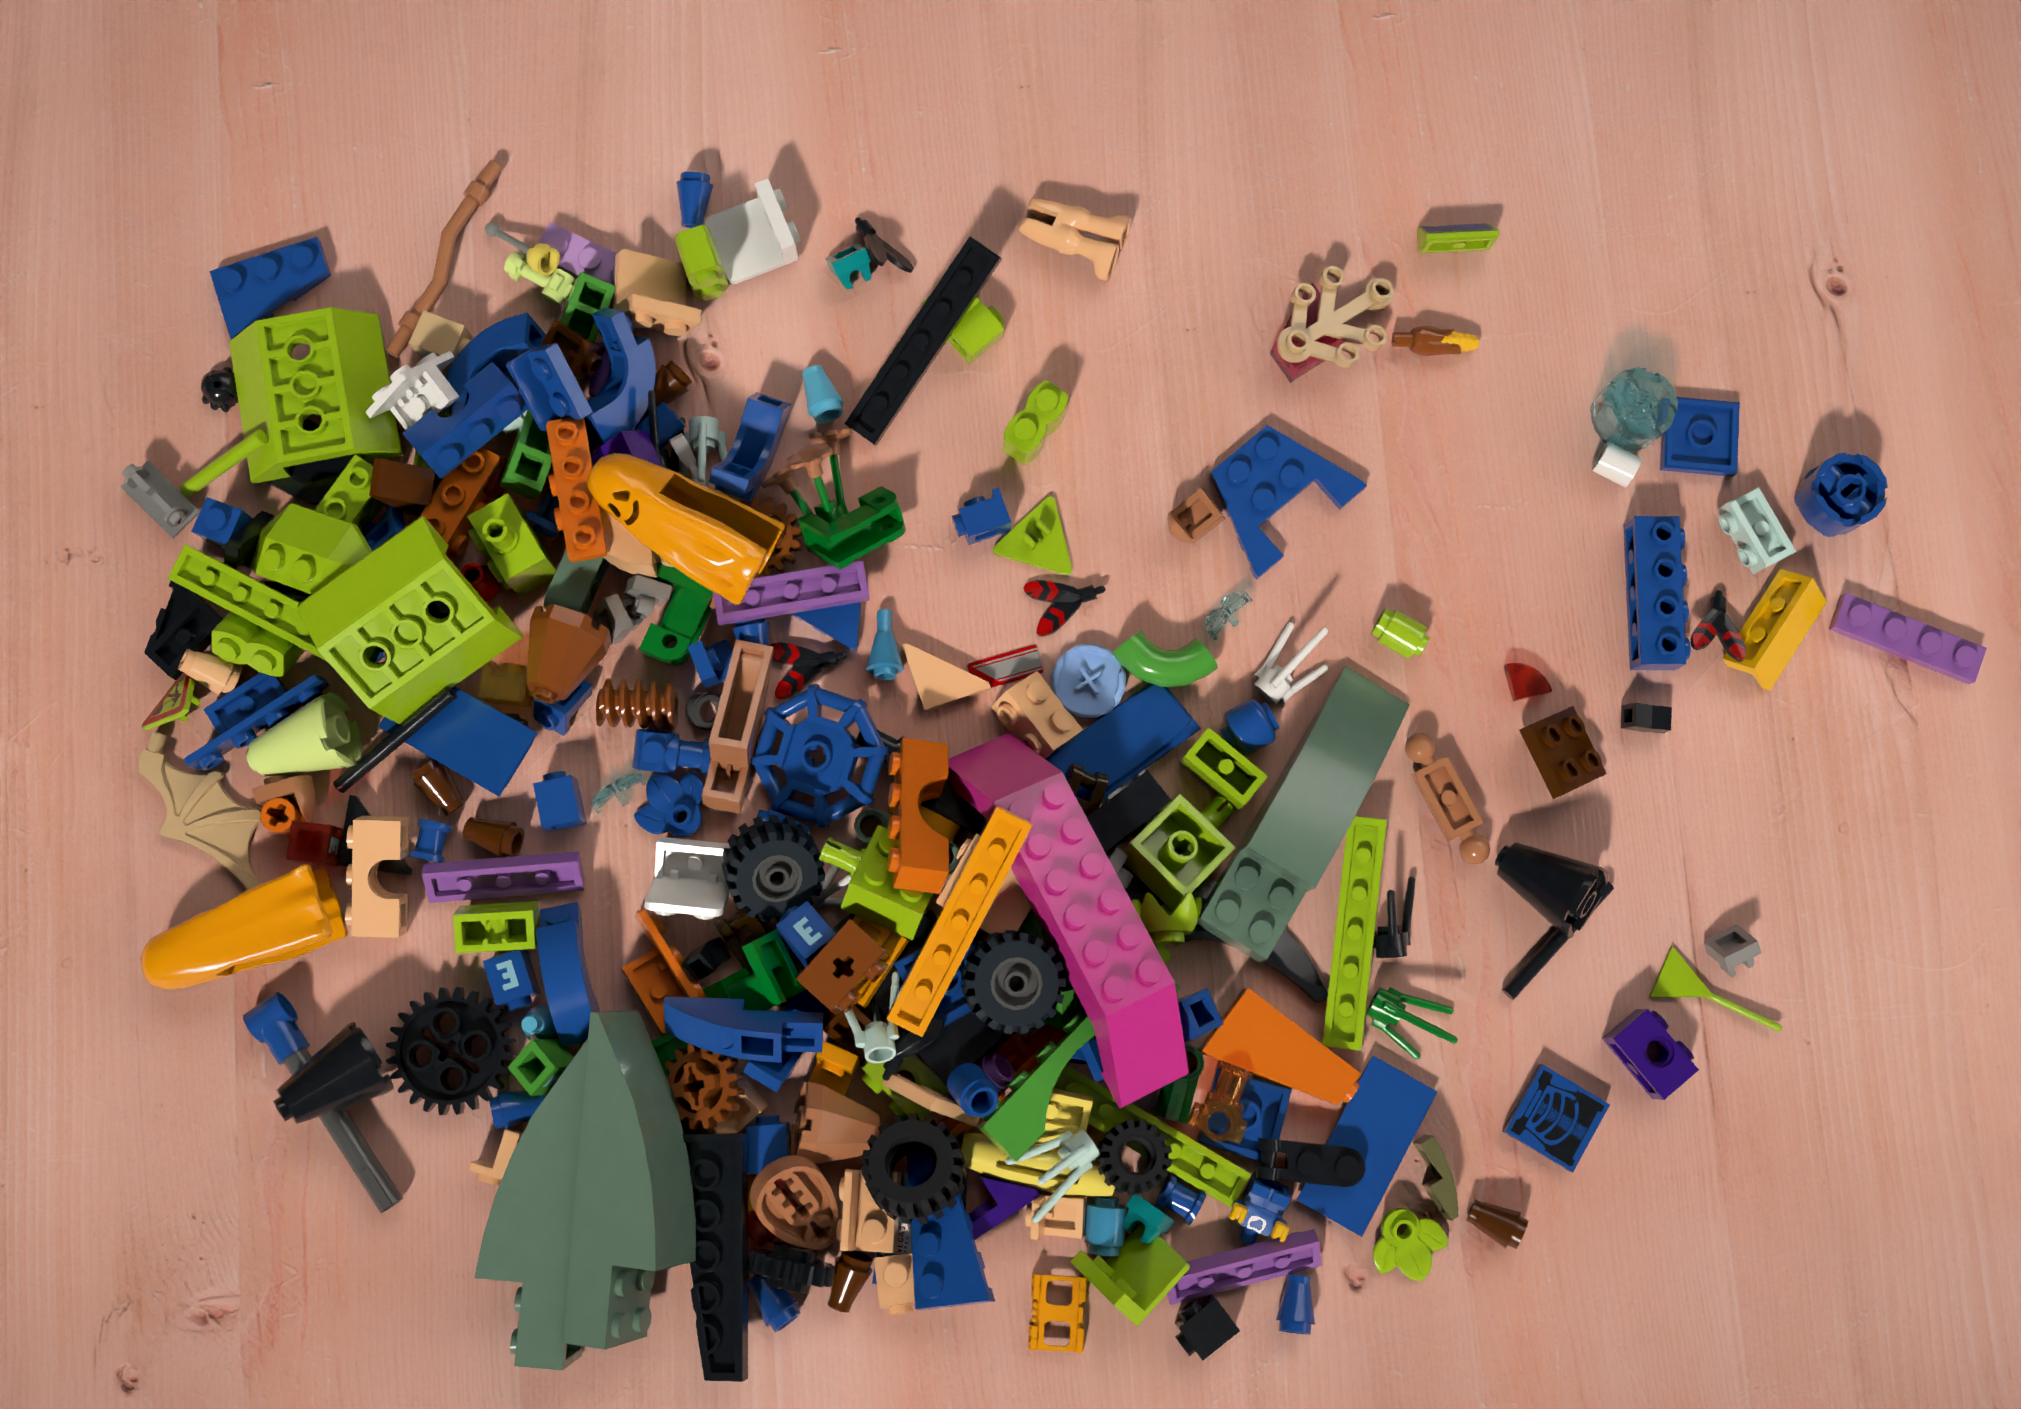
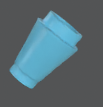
[802,365,844,423]

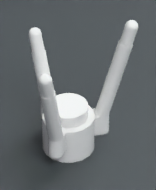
[1253,622,1328,705]

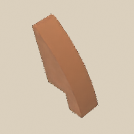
[702,639,774,814]

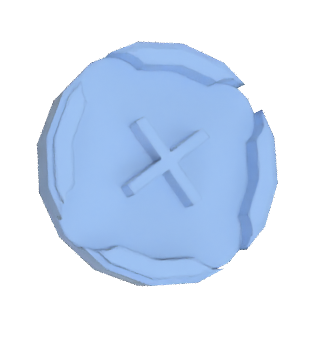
[1051,644,1126,719]

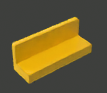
[1722,569,1826,691]

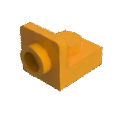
[809,1041,859,1096]

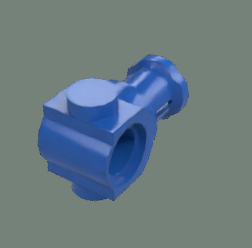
[632,729,710,773]

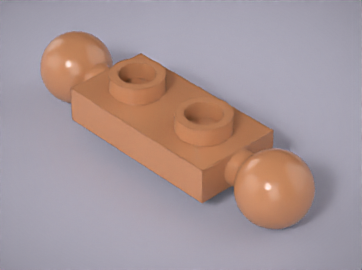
[1405,733,1490,864]

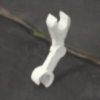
[669,433,708,487]

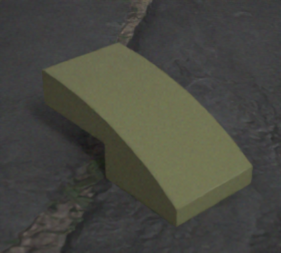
[1413,1134,1459,1221]

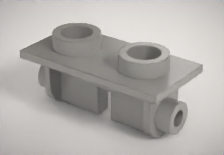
[121,461,200,539]

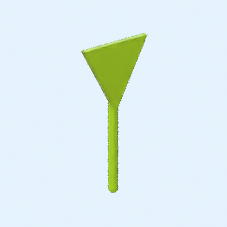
[1649,946,1782,1032]

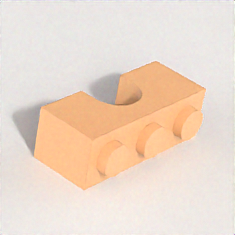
[345,815,409,938]

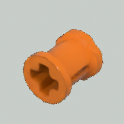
[260,798,306,836]

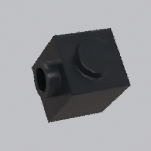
[1175,1294,1240,1361]

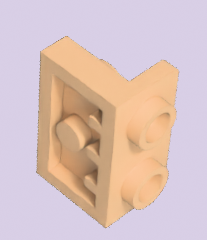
[836,1169,902,1253]

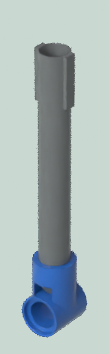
[243,992,403,1213]

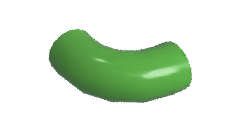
[1112,631,1218,687]

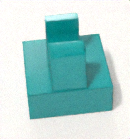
[825,243,871,290]
[1123,1194,1175,1245]

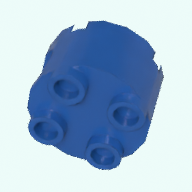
[1794,453,1888,537]

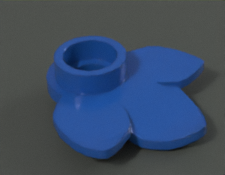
[634,771,704,838]

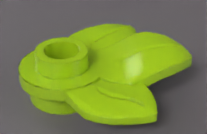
[1373,1208,1448,1281]

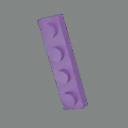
[713,560,870,625]
[1829,593,1987,684]
[422,851,585,903]
[1167,1229,1322,1305]

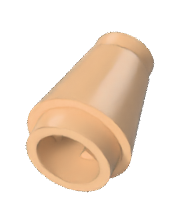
[178,649,242,694]

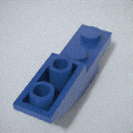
[664,997,824,1063]

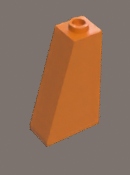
[1198,988,1361,1105]

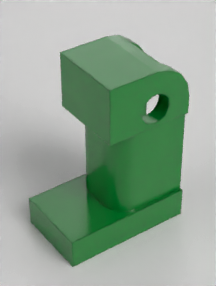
[798,486,906,570]
[639,563,713,666]
[703,929,806,1011]

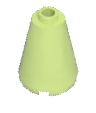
[246,692,362,776]

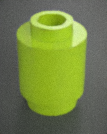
[1371,608,1430,659]

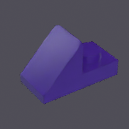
[968,1175,1040,1240]

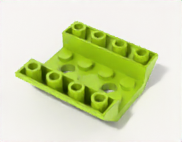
[229,307,403,484]
[297,515,523,724]

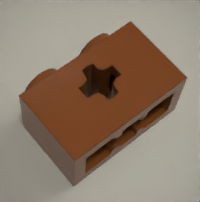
[796,919,890,1016]

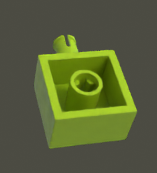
[467,493,557,597]
[1123,794,1236,911]
[819,825,950,940]

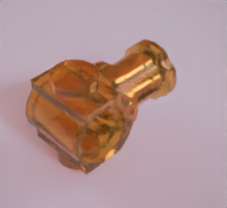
[1187,1061,1254,1144]

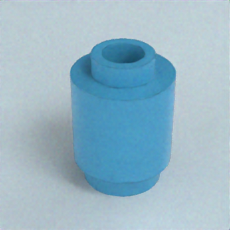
[1085,1196,1126,1256]

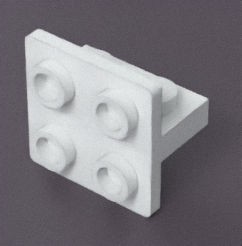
[365,351,459,430]

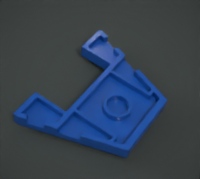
[1210,425,1367,580]

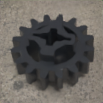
[748,1242,836,1293]

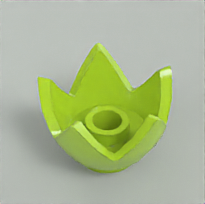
[1132,891,1202,945]

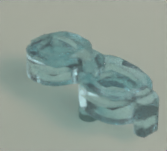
[1205,591,1253,640]
[591,773,647,814]

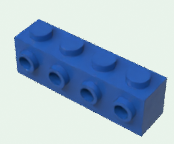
[1623,516,1691,670]

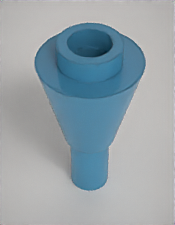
[866,609,904,680]

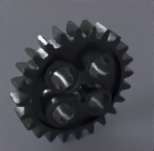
[386,987,517,1115]

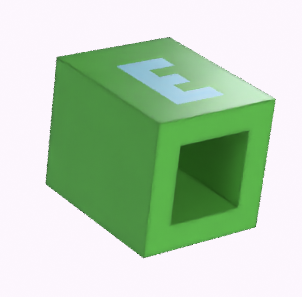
[507,1039,574,1096]

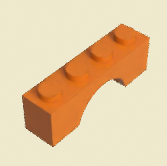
[887,737,949,894]

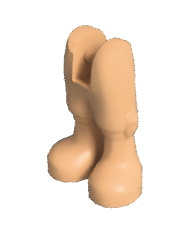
[1019,198,1132,282]

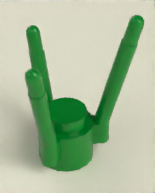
[1366,987,1458,1059]

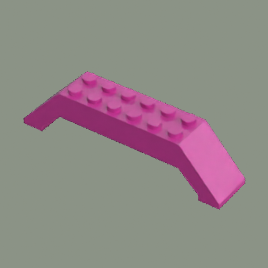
[947,733,1189,1109]

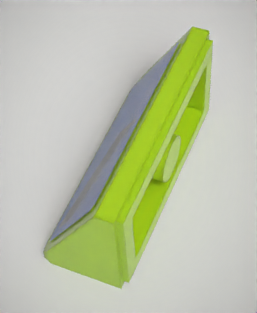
[1417,223,1499,253]

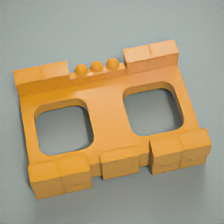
[1028,1273,1087,1353]

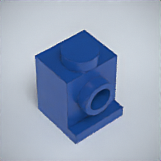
[952,488,1011,545]

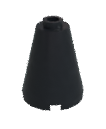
[1495,842,1609,938]
[273,1022,394,1124]

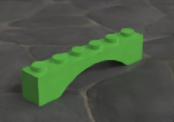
[499,272,616,500]
[977,981,1181,1161]

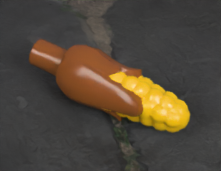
[1391,326,1480,356]

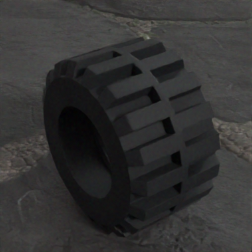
[861,1113,967,1224]

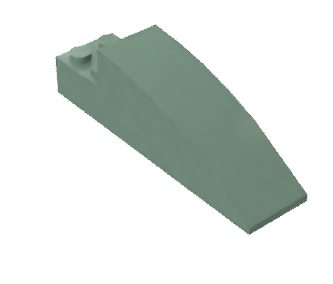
[1197,666,1410,962]
[562,1010,696,1350]
[475,1039,588,1370]

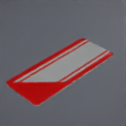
[967,645,1044,688]

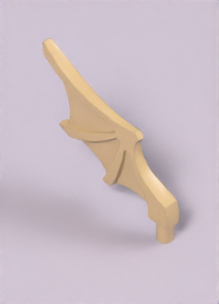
[138,732,261,889]

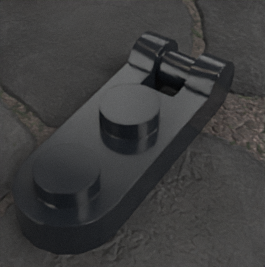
[1255,1138,1366,1187]

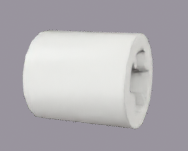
[1592,441,1642,488]

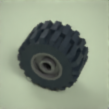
[722,815,825,922]
[961,930,1066,1034]

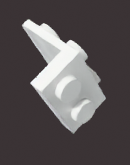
[705,178,801,284]
[644,837,730,920]

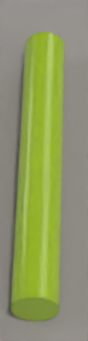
[179,429,268,497]

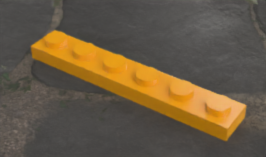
[886,805,1033,1037]

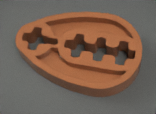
[750,1155,839,1250]

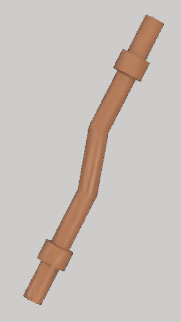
[385,160,503,358]

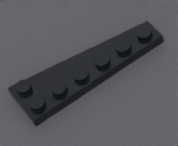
[682,1132,748,1382]

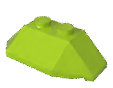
[250,503,372,594]

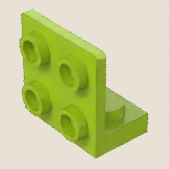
[1070,1223,1190,1327]

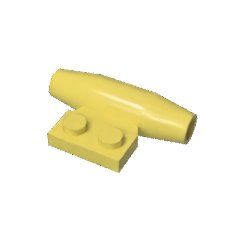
[961,1088,1115,1197]

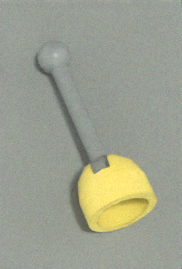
[485,222,560,276]

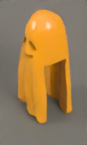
[587,453,785,605]
[140,864,349,990]

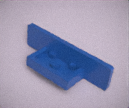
[183,673,330,770]

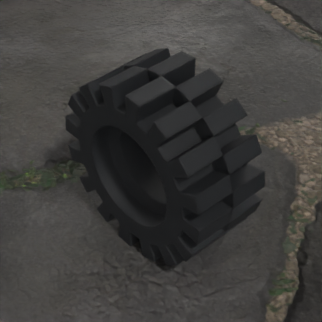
[1096,1119,1172,1195]

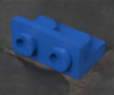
[506,343,593,431]

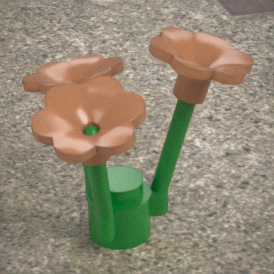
[762,428,853,523]

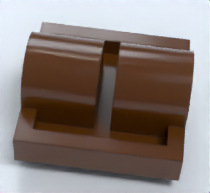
[1519,706,1607,799]

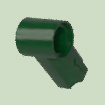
[1154,1043,1204,1124]

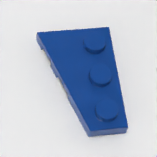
[209,237,331,340]

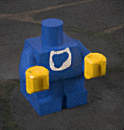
[1229,1172,1291,1245]

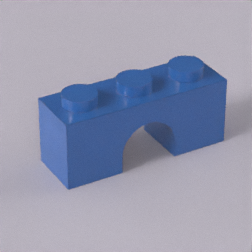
[402,362,529,479]

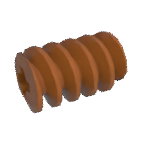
[596,678,679,730]

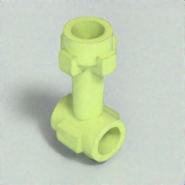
[504,252,575,306]

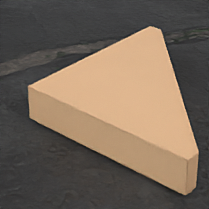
[902,643,991,712]
[882,1073,980,1127]

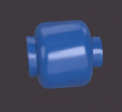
[1220,699,1280,755]

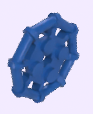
[751,684,889,828]

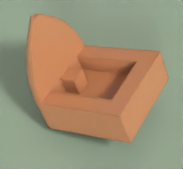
[1167,488,1226,544]
[252,774,315,824]

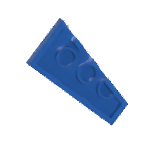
[906,1151,996,1311]

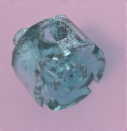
[1590,367,1678,452]

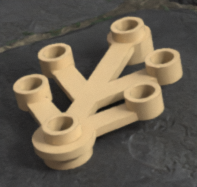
[1277,266,1394,368]

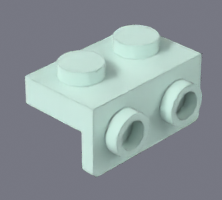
[1716,487,1797,575]

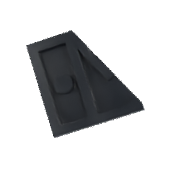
[144,581,223,680]

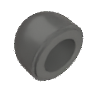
[685,691,720,730]

